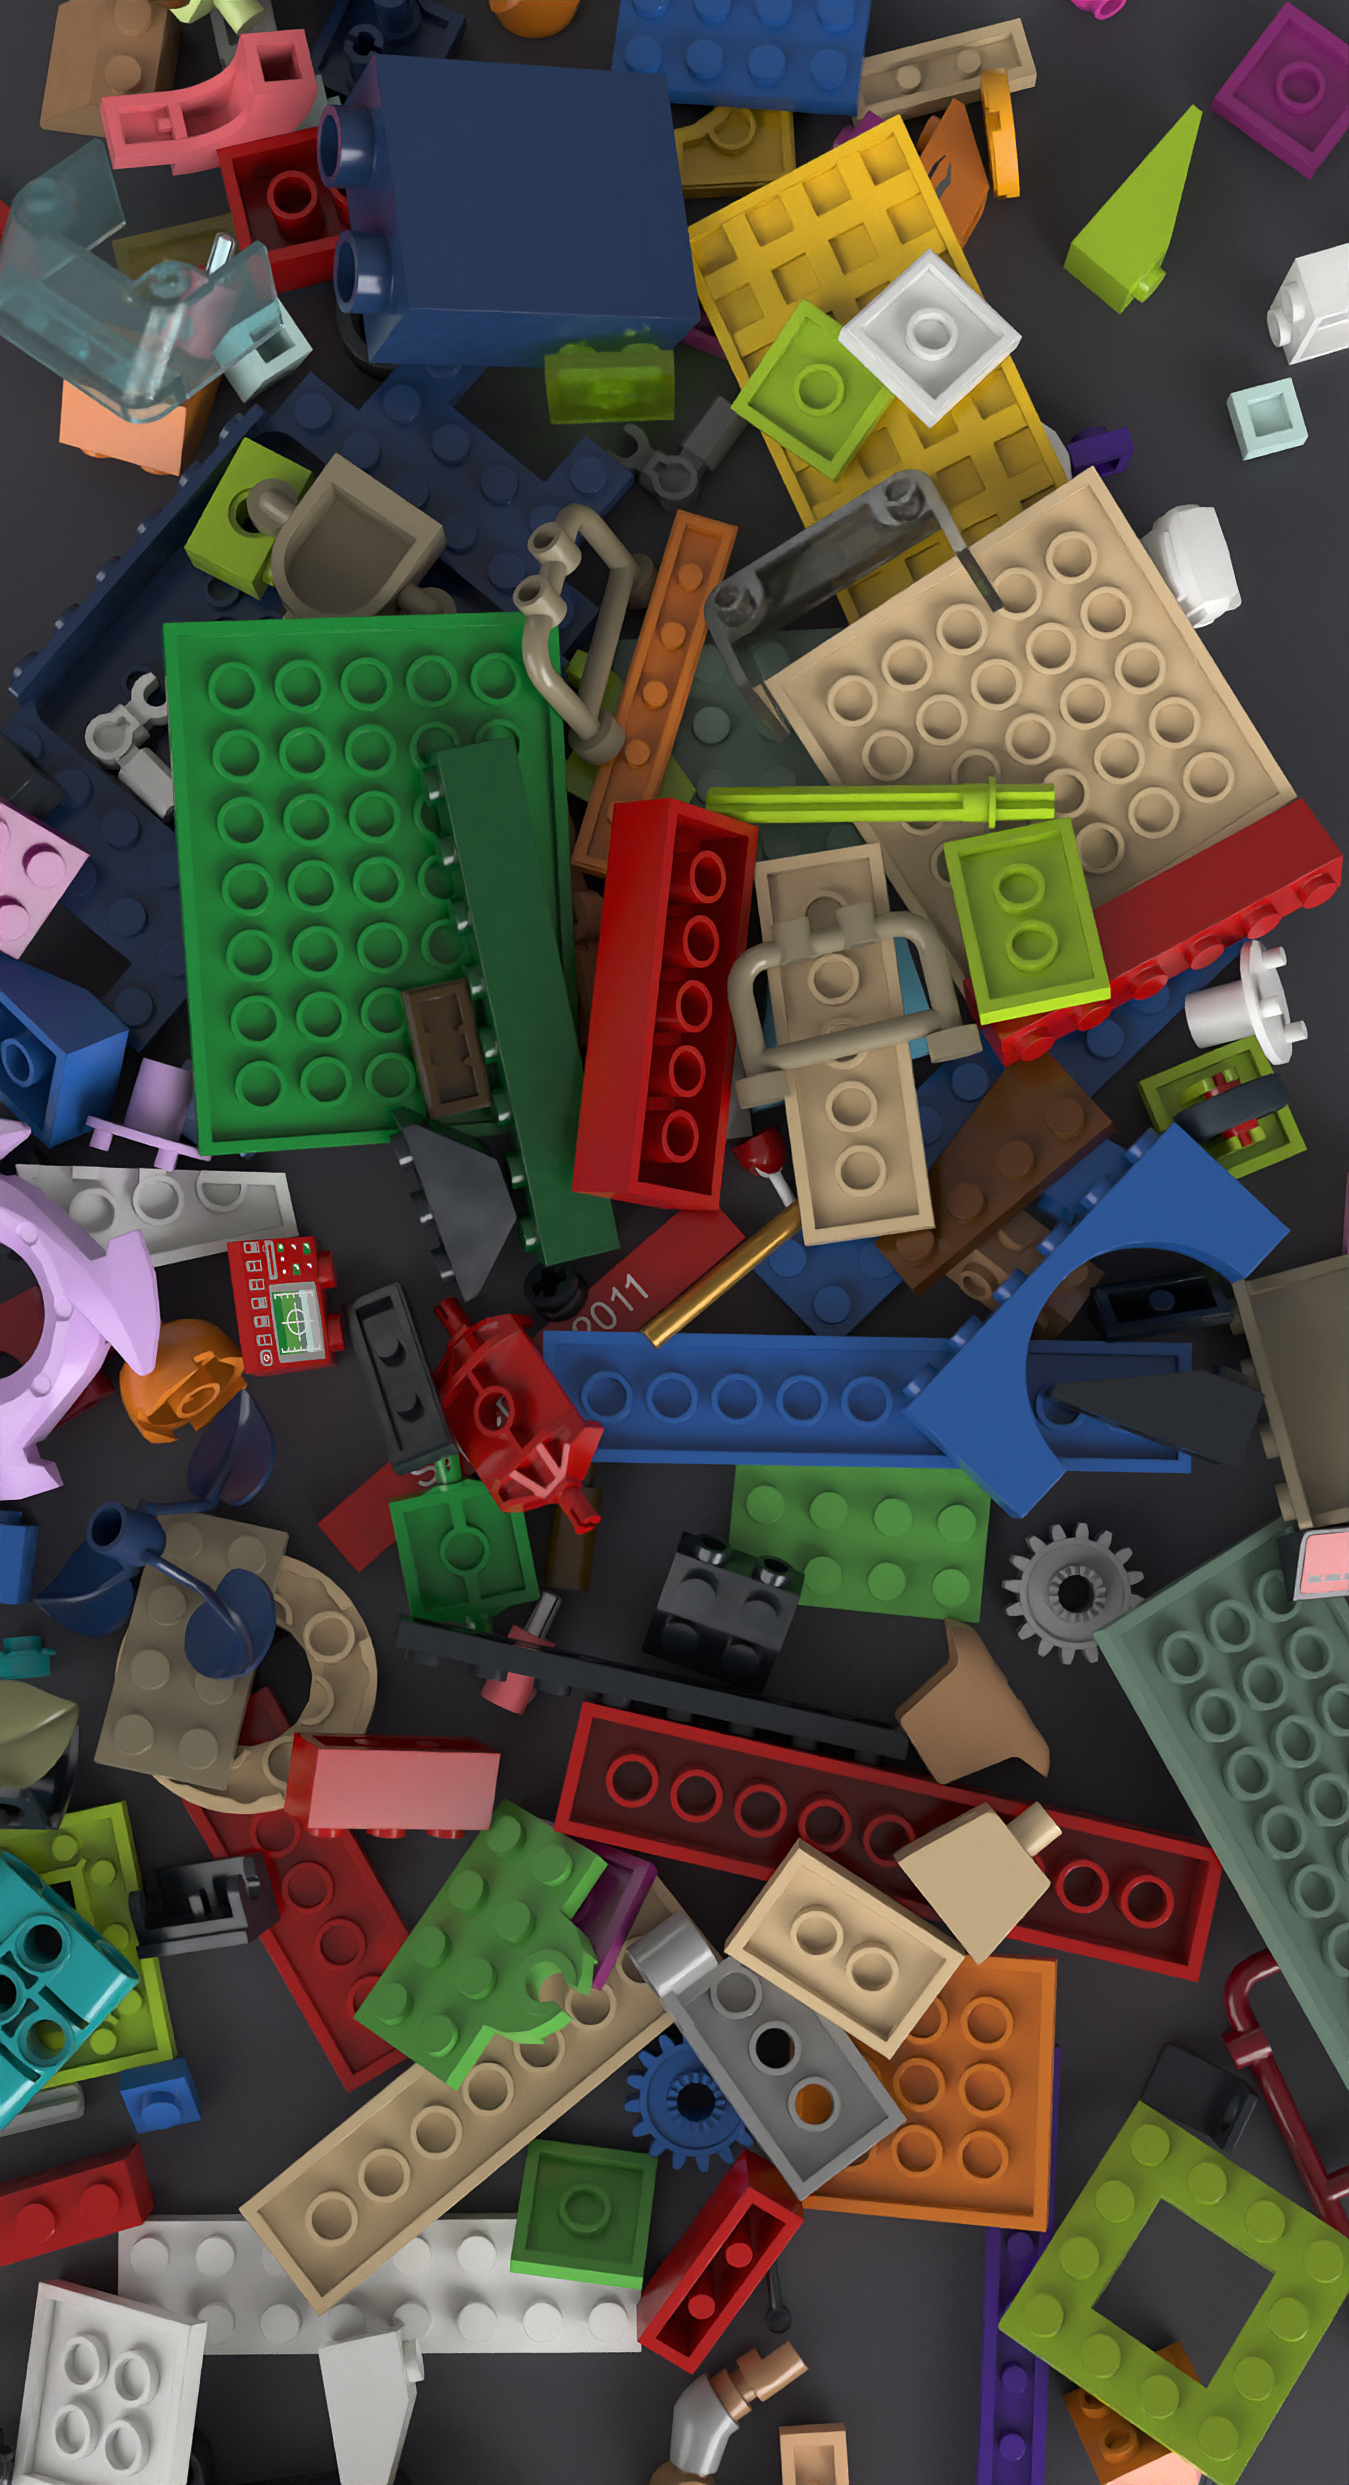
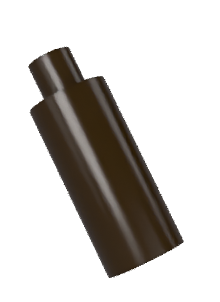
[543,1463,603,1591]

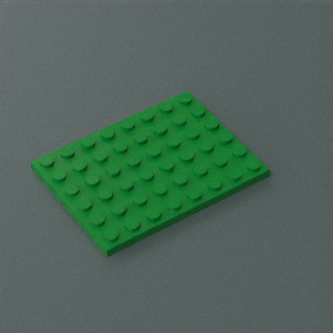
[161,612,580,1156]

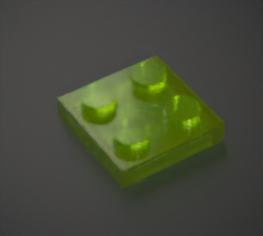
[545,343,674,424]

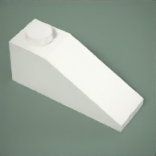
[318,2325,424,2485]

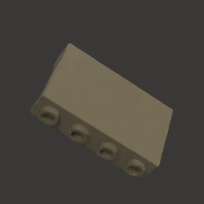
[1227,1254,1349,1530]

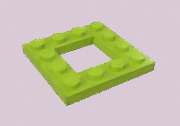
[0,1799,178,2089]
[998,2100,1349,2485]

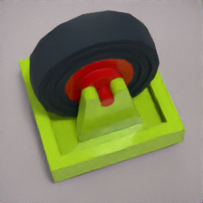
[1136,1035,1307,1179]

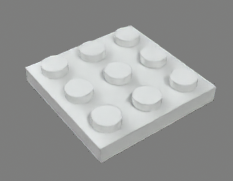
[11,2278,208,2485]

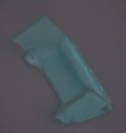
[0,138,284,424]

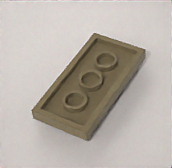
[94,1512,289,1791]

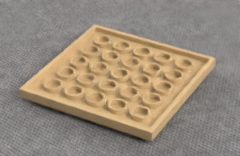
[764,466,1298,1001]

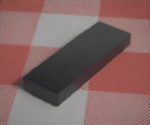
[340,1281,459,1477]

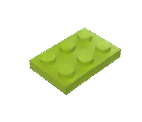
[943,816,1111,1025]

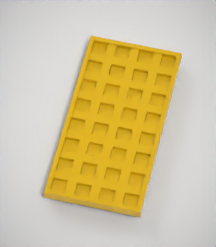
[688,114,1068,625]

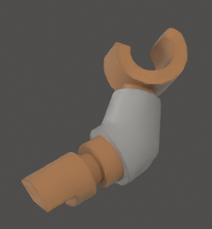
[648,2341,809,2485]

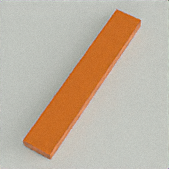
[570,509,738,880]

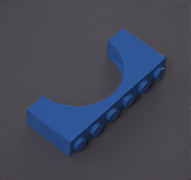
[899,1122,1290,1519]

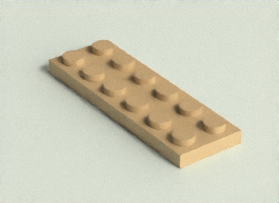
[754,842,935,1246]

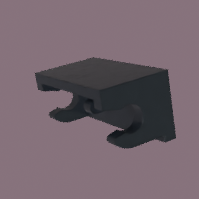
[128,1851,281,1960]

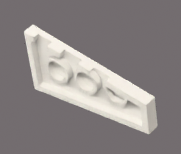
[15,1164,299,1267]

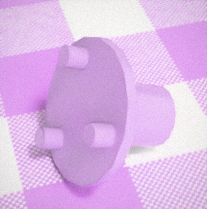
[85,1058,212,1172]

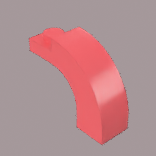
[99,29,318,176]

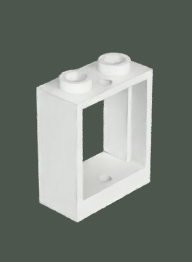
[1267,243,1349,365]

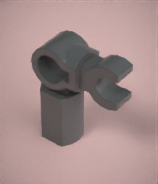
[606,396,749,514]

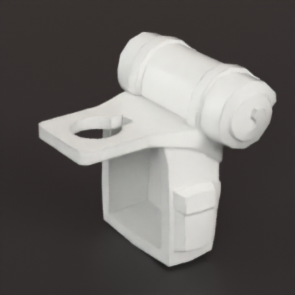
[1139,504,1241,629]

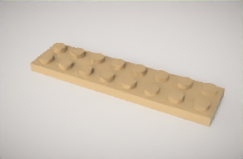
[239,1876,724,2317]

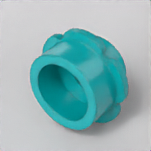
[0,1636,56,1679]

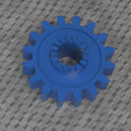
[625,2029,754,2172]

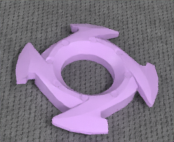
[0,1118,161,1500]

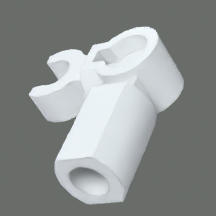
[85,672,174,824]

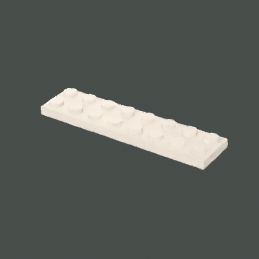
[118,2213,642,2355]

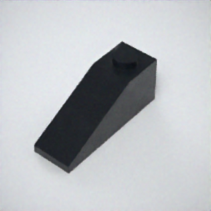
[1043,1364,1266,1470]

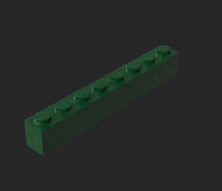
[420,736,620,1266]

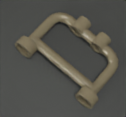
[513,503,659,766]
[727,902,983,1109]

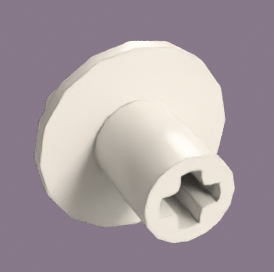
[1185,940,1308,1065]

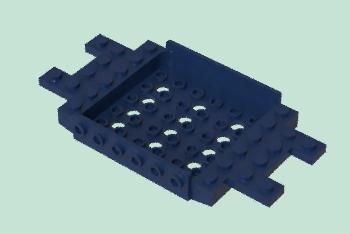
[0,364,634,1056]

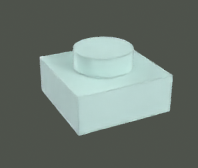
[1226,377,1308,461]

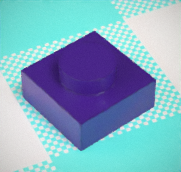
[1066,426,1135,478]

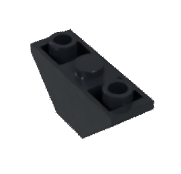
[388,1107,517,1302]

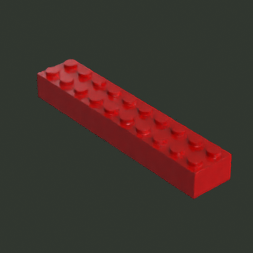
[553,1695,1223,1982]

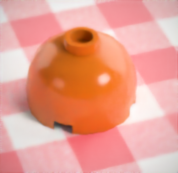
[119,1319,248,1443]

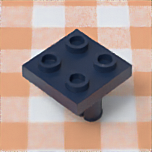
[310,0,467,104]

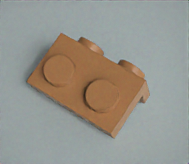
[946,1210,1105,1340]

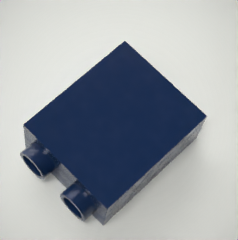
[317,54,701,371]

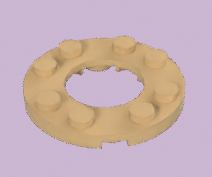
[115,1556,378,1814]

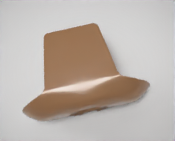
[894,1617,1050,1784]

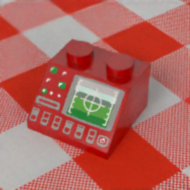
[227,1236,346,1377]

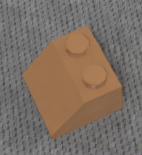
[40,0,182,138]

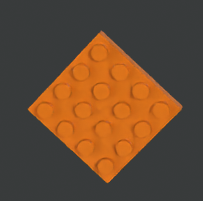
[790,1951,1058,2232]

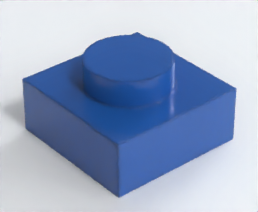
[120,2057,201,2134]

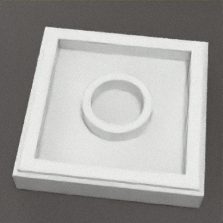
[838,248,1022,428]

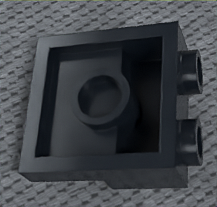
[641,1531,805,1694]

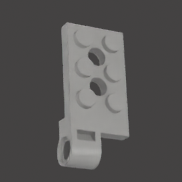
[626,1910,907,2201]

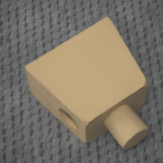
[893,1801,1062,1965]

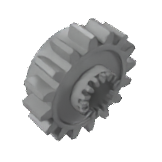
[1001,1522,1144,1665]

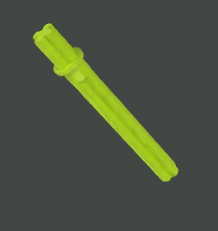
[705,776,1055,829]

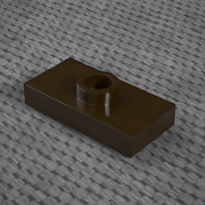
[399,977,493,1120]

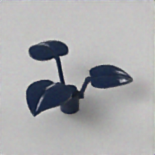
[34,1389,276,1680]

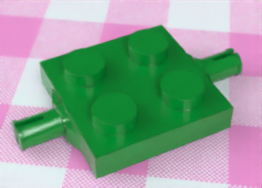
[387,1440,541,1634]

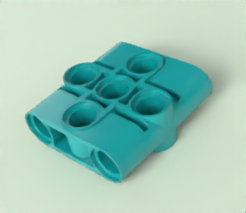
[0,1850,141,2130]

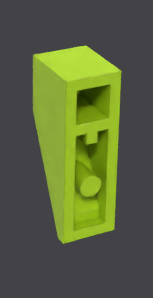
[1063,104,1202,314]

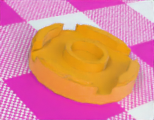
[980,66,1020,200]

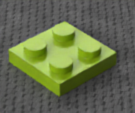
[730,298,896,484]

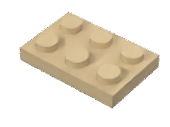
[724,1838,965,2059]

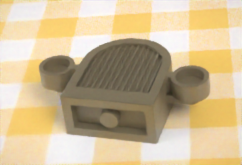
[247,453,458,619]

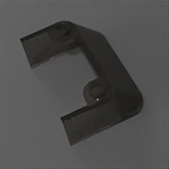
[703,469,1005,743]

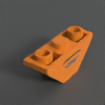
[916,98,989,249]

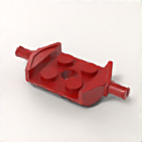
[433,1297,604,1534]

